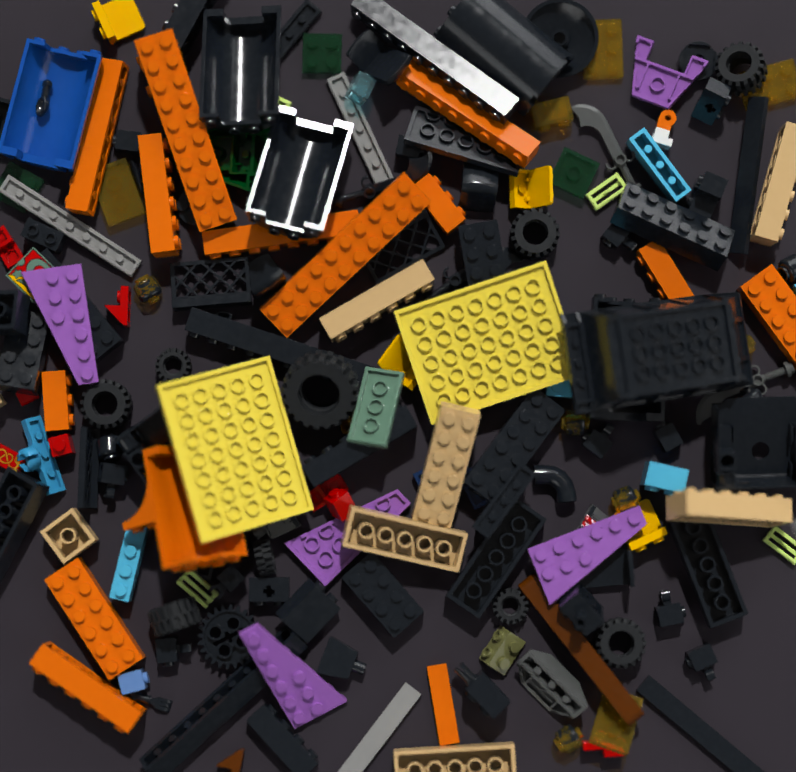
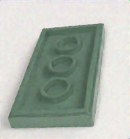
[347,366,405,449]

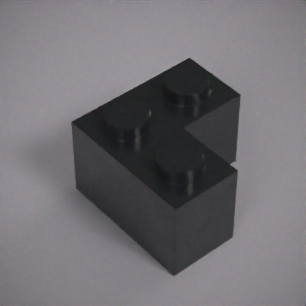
[685,171,729,219]

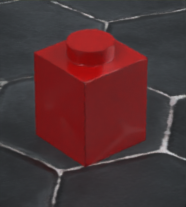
[48,433,76,458]
[323,487,355,522]

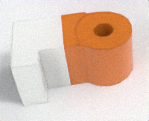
[652,110,676,151]

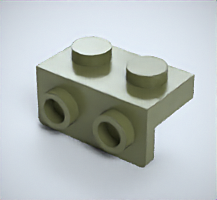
[479,625,526,676]

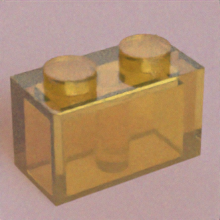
[529,96,574,133]

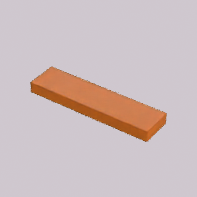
[427,663,460,746]

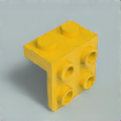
[91,0,145,44]
[509,165,554,210]
[377,333,418,391]
[614,499,668,552]

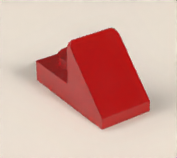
[104,286,131,327]

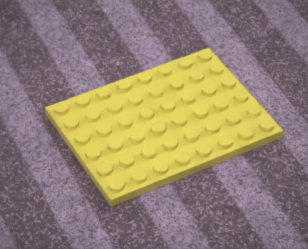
[394,261,569,425]
[155,355,314,544]

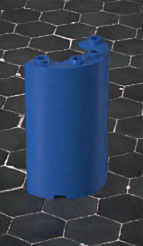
[0,37,103,172]

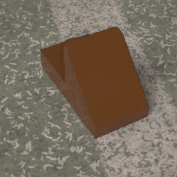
[216,748,245,772]

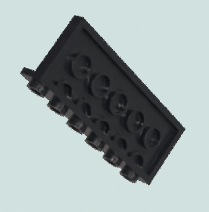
[403,105,520,177]

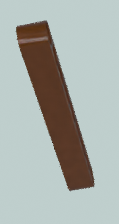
[518,573,645,727]

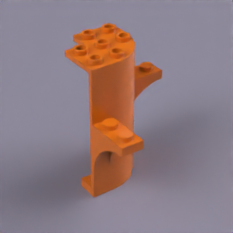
[122,445,248,573]

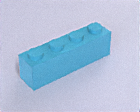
[625,127,692,203]
[109,519,149,602]

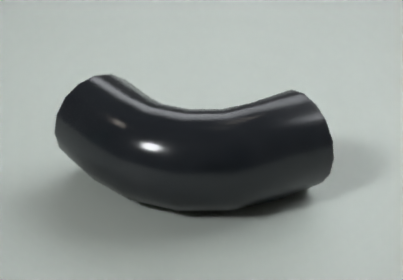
[533,465,577,503]

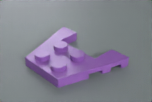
[632,35,709,110]

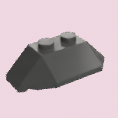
[517,649,588,719]

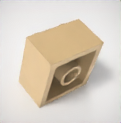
[40,508,100,564]

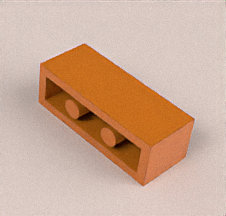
[415,173,466,236]
[41,370,75,432]

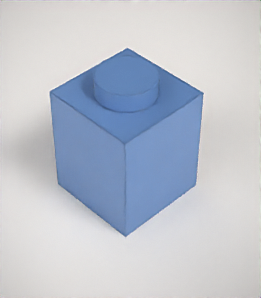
[117,668,150,695]

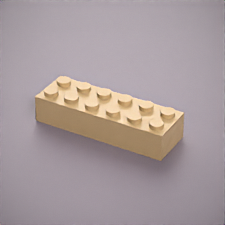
[750,121,796,247]
[319,259,435,343]
[412,401,481,529]
[666,488,793,528]
[340,504,468,573]
[394,741,516,772]

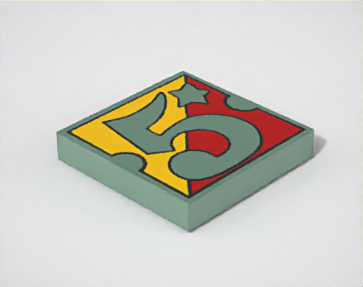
[5,247,54,303]

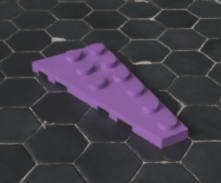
[21,264,99,385]
[284,489,411,586]
[528,505,647,605]
[239,623,347,729]

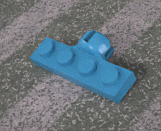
[17,415,66,496]

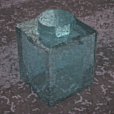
[344,71,377,106]

